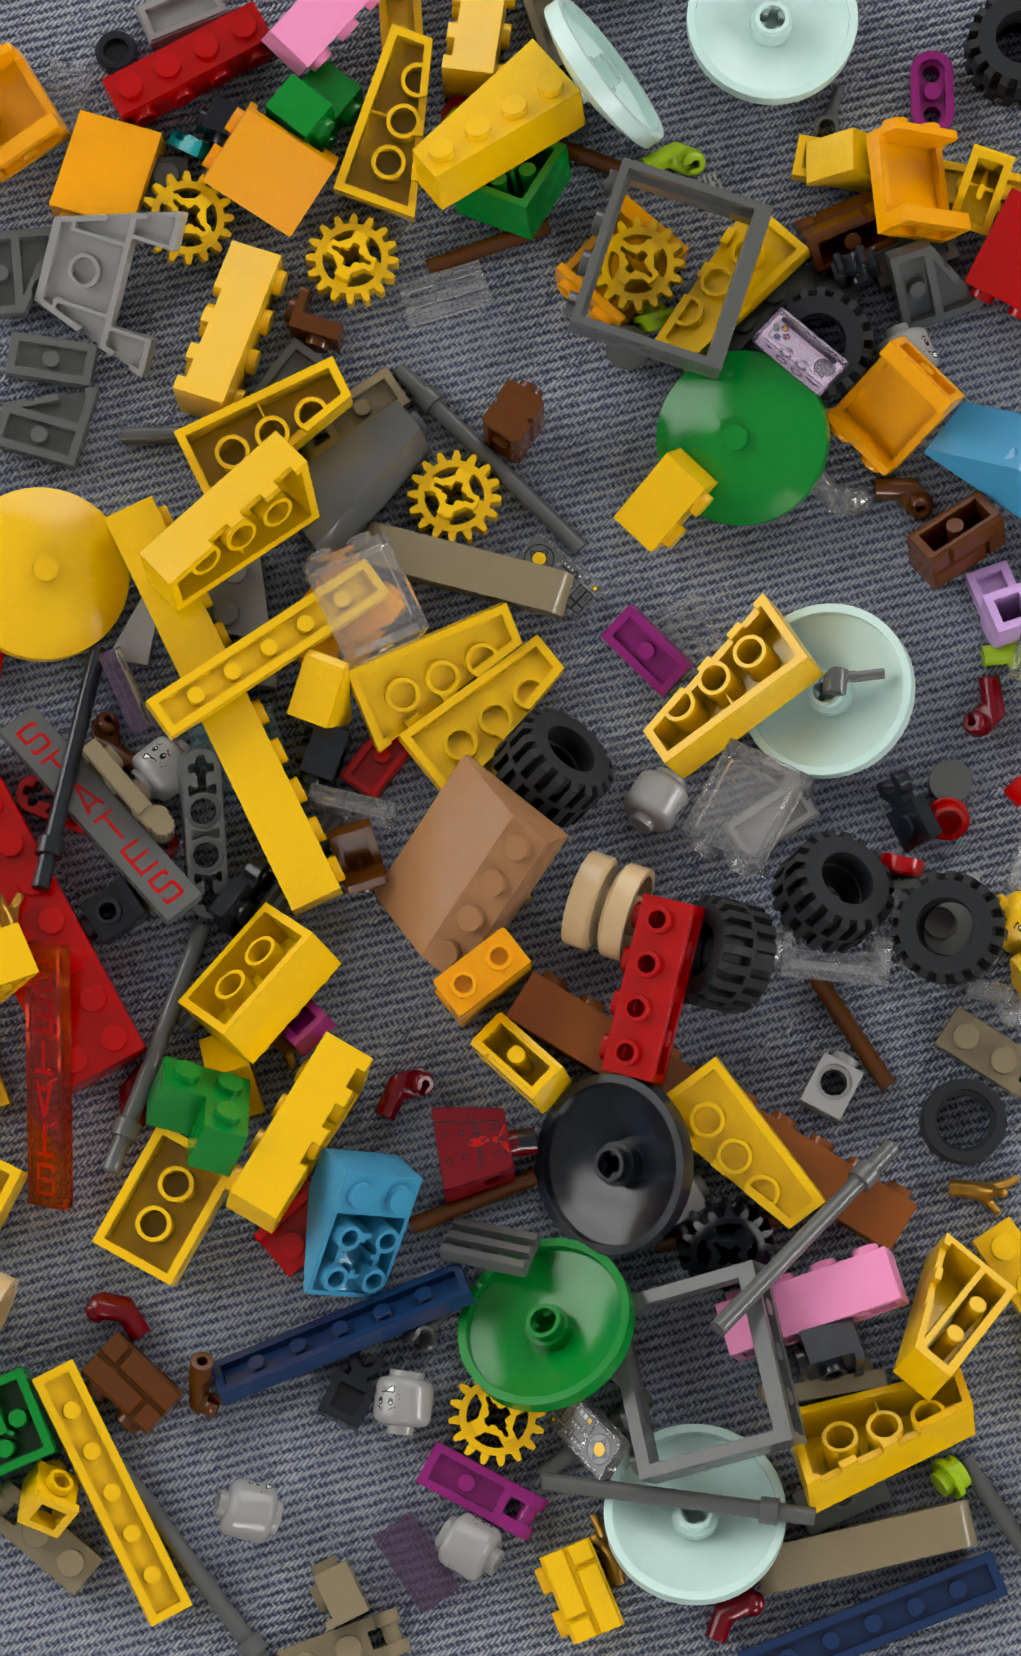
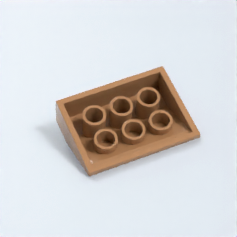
[374,754,569,973]

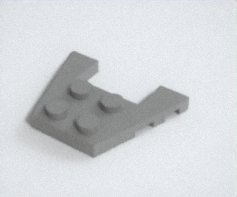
[34,211,189,377]
[109,556,278,691]

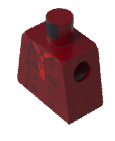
[431,1107,538,1202]

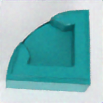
[167,129,211,161]

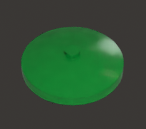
[656,350,830,526]
[458,1238,635,1412]

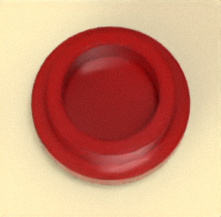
[930,797,970,840]

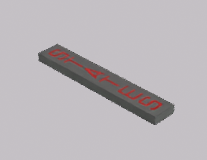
[0,706,202,926]

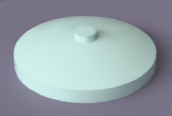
[544,0,664,149]
[686,0,858,105]
[749,603,915,779]
[604,1424,786,1605]

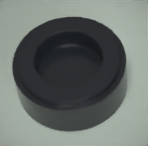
[95,31,139,75]

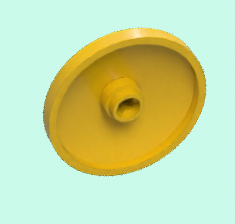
[0,487,130,662]

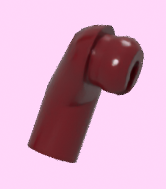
[705,1587,765,1644]

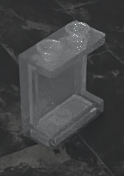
[300,531,429,667]
[681,738,815,878]
[774,922,893,986]

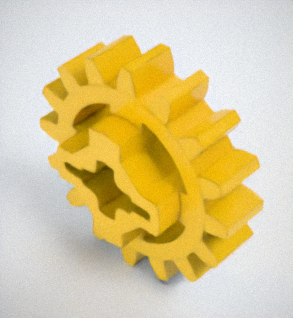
[142,171,234,267]
[305,214,399,310]
[596,217,687,314]
[407,450,502,545]
[448,1381,546,1466]

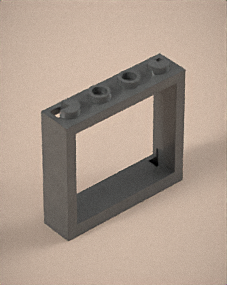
[563,157,774,380]
[612,1260,808,1484]

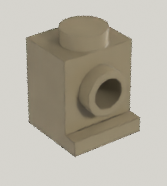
[310,1555,371,1631]

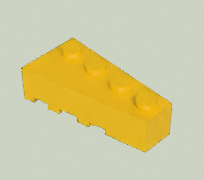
[412,38,586,210]

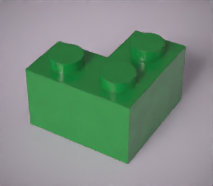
[265,60,364,152]
[455,142,572,240]
[146,1056,250,1177]
[0,1367,62,1478]

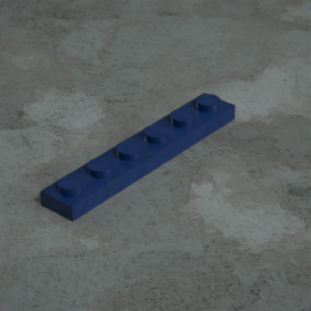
[212,1263,476,1406]
[737,1550,1009,1656]

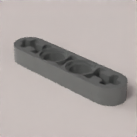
[178,746,228,919]

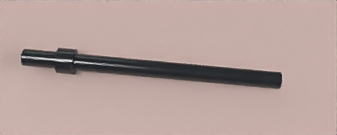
[31,645,107,892]

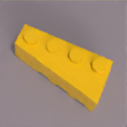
[441,0,516,99]
[333,23,433,223]
[172,240,288,418]
[174,356,353,494]
[139,431,320,612]
[643,593,824,779]
[224,1031,373,1234]
[791,1367,975,1513]

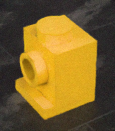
[17,1460,80,1538]

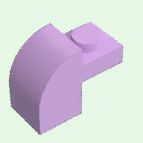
[965,560,1021,649]

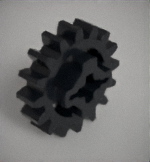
[676,1197,776,1292]

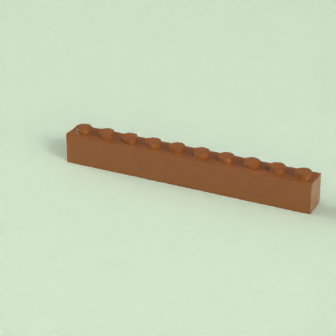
[506,970,918,1251]

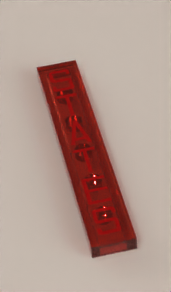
[25,940,73,1211]

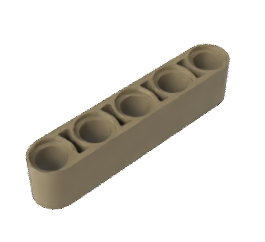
[359,522,574,619]
[759,1499,978,1595]

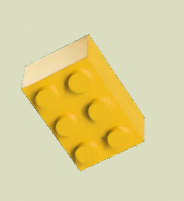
[178,902,342,1064]
[92,1127,237,1287]

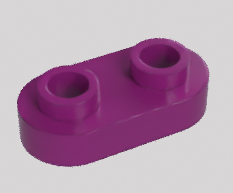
[909,50,955,129]

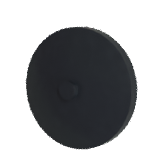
[536,1074,694,1255]

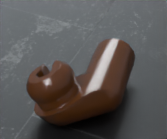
[874,478,934,520]
[91,711,135,775]
[188,1352,222,1418]

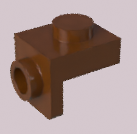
[284,287,345,354]
[327,817,389,895]

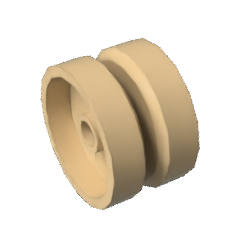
[561,851,655,962]

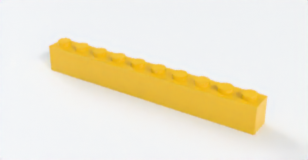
[104,496,346,916]

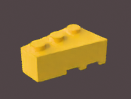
[893,1232,1018,1401]

